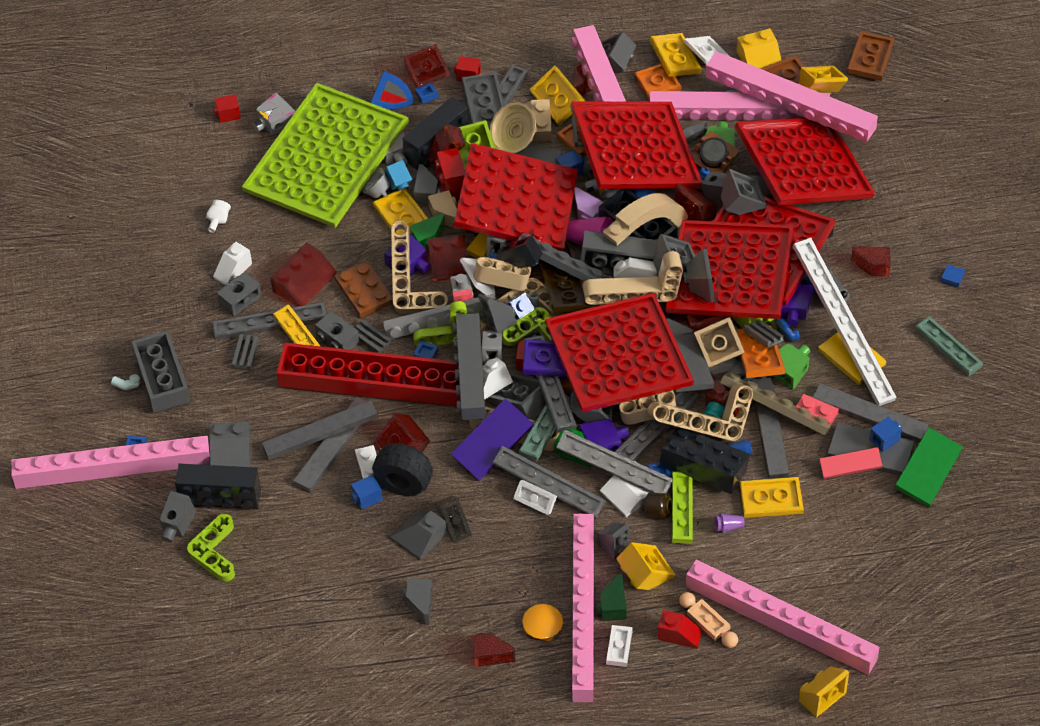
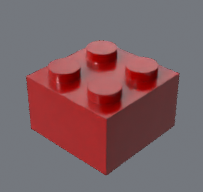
[434,148,465,201]

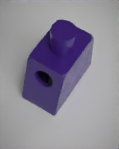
[384,233,431,276]
[781,284,813,326]
[580,419,629,452]

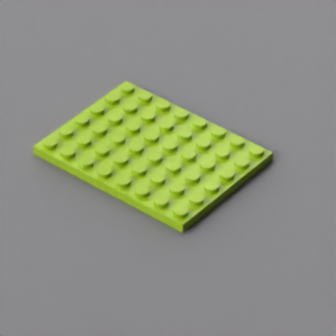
[242,83,409,228]

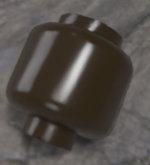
[641,493,672,518]

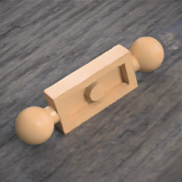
[679,592,738,648]

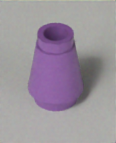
[714,513,745,533]

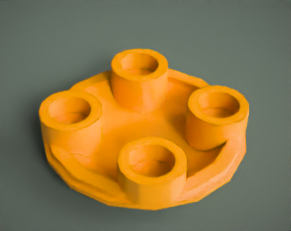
[522,604,563,641]

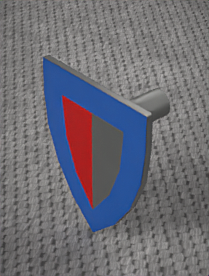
[371,71,415,109]

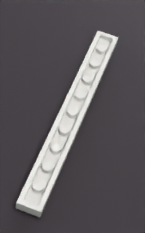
[793,238,896,406]

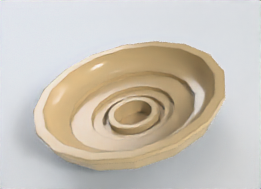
[490,102,536,153]

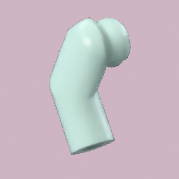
[111,374,140,391]

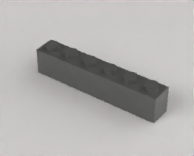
[453,313,486,420]

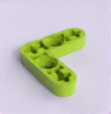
[413,301,467,346]
[502,307,552,346]
[187,514,235,582]

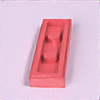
[820,447,882,479]

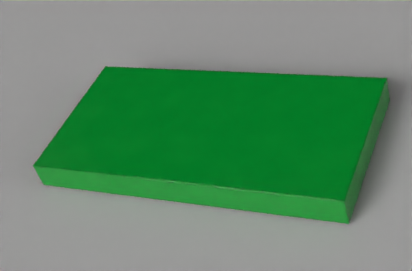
[894,427,963,508]

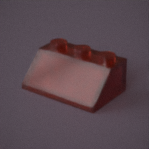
[270,243,337,307]

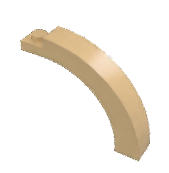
[603,193,688,246]

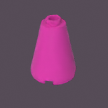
[566,216,613,246]

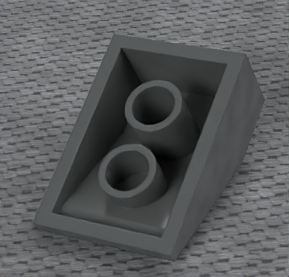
[486,372,546,420]
[210,422,251,467]

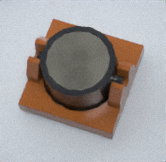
[692,130,740,173]

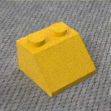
[737,28,782,69]
[799,66,848,94]
[616,542,676,590]
[799,667,849,718]

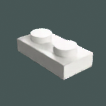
[355,445,378,482]
[513,480,557,515]
[606,625,632,667]

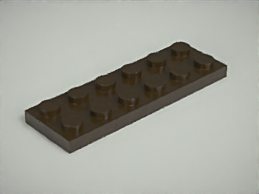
[538,240,592,314]

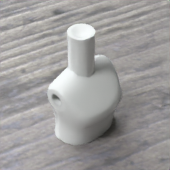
[206,200,231,233]

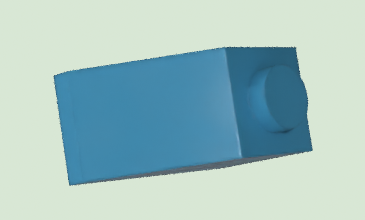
[384,160,412,191]

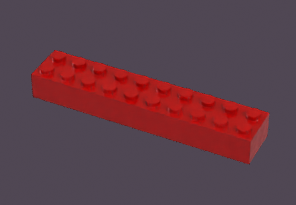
[277,342,461,407]

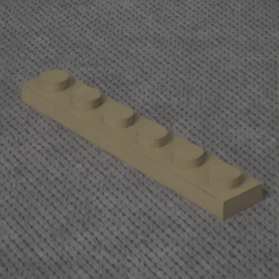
[720,372,832,435]

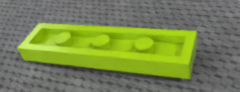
[672,472,693,544]

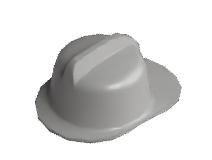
[362,168,390,199]

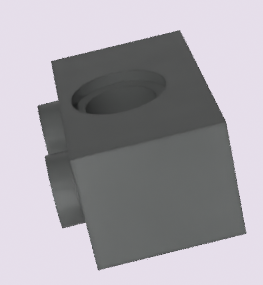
[217,272,262,316]
[315,311,360,350]

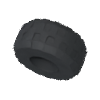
[372,443,433,497]

